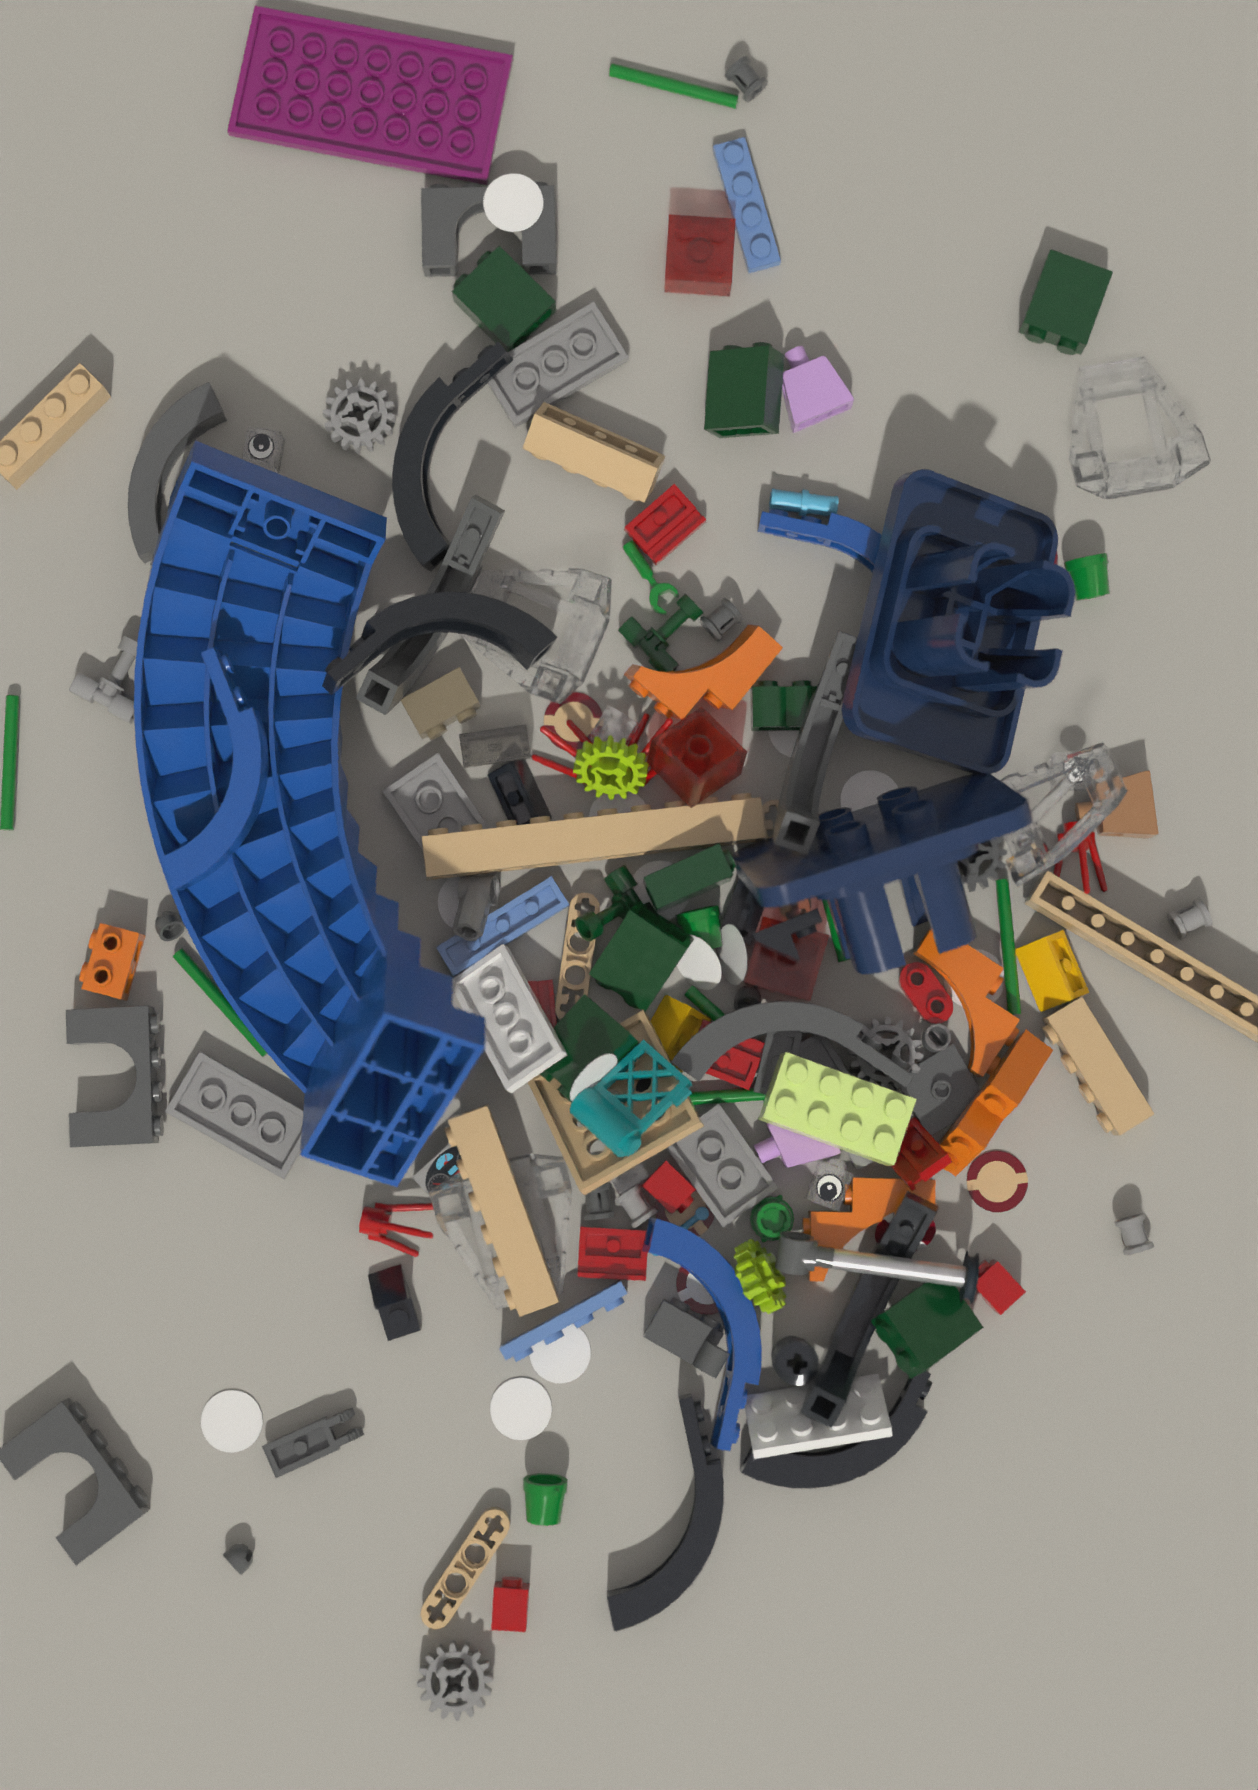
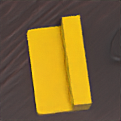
[1015,930,1090,1011]
[651,995,711,1073]

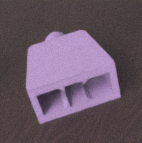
[782,346,854,433]
[753,1123,841,1168]

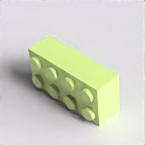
[758,1052,916,1166]

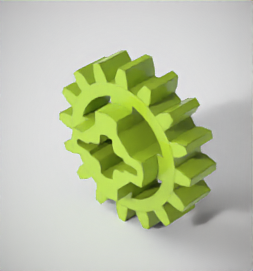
[573,735,649,800]
[734,1238,787,1314]

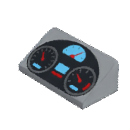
[412,1144,462,1202]

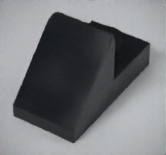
[751,909,822,962]
[368,1264,422,1341]

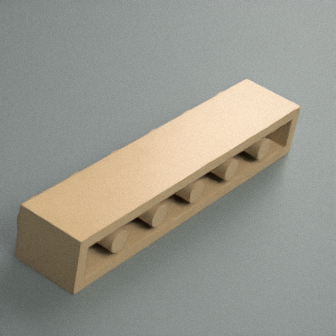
[444,1104,559,1317]

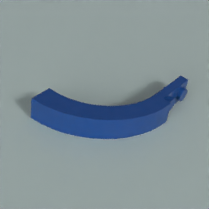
[758,509,881,573]
[161,647,269,890]
[642,1217,762,1451]

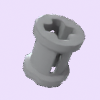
[1167,898,1212,940]
[614,1183,658,1228]
[1114,1213,1154,1255]

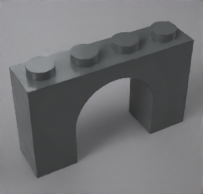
[421,182,557,277]
[66,1006,164,1147]
[0,1398,150,1565]

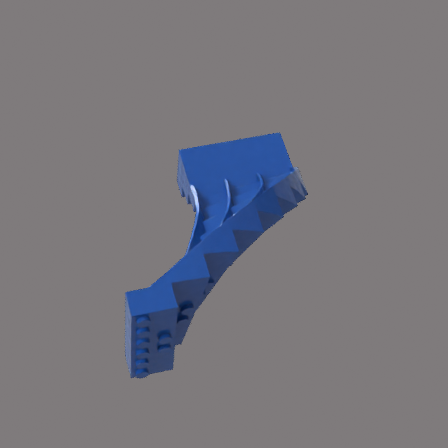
[134,440,485,1187]

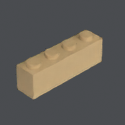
[0,363,111,490]
[522,402,666,503]
[1042,996,1154,1136]

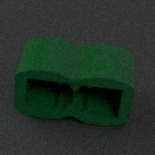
[750,680,817,731]

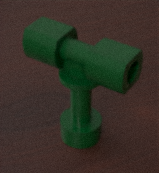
[618,594,704,672]
[575,865,657,942]

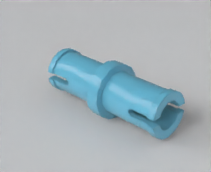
[769,488,839,516]

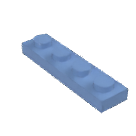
[713,137,781,274]
[436,876,570,977]
[499,1280,628,1362]

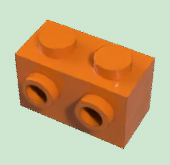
[79,923,146,1001]

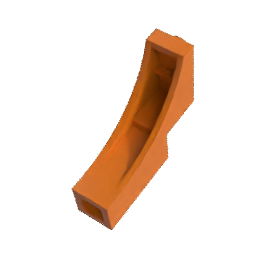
[624,624,783,720]
[913,926,1020,1078]
[938,1029,1053,1177]
[802,1177,936,1282]

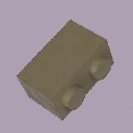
[401,667,481,740]

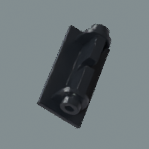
[721,878,764,946]

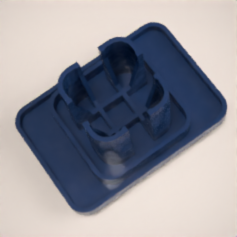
[842,469,1075,774]
[732,773,1033,974]

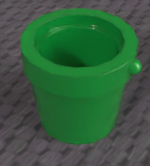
[1064,553,1110,601]
[675,905,723,949]
[750,1195,794,1243]
[523,1473,568,1526]

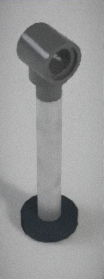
[775,1231,979,1304]

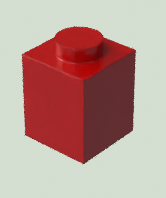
[641,1161,696,1214]
[976,1259,1026,1315]
[491,1576,530,1632]

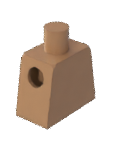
[1075,770,1159,838]

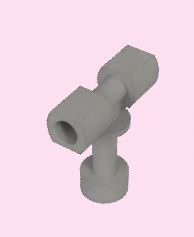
[69,636,137,724]

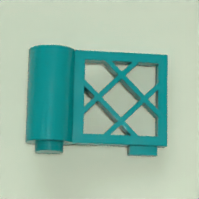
[570,1039,692,1157]

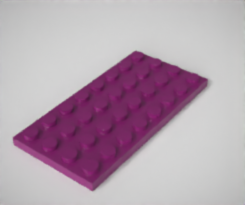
[227,6,513,185]

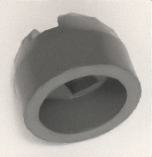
[154,911,185,941]
[734,986,762,1010]
[922,1024,951,1052]
[223,1544,253,1575]

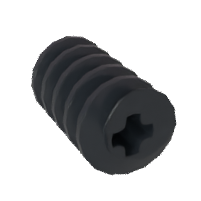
[771,1336,819,1386]

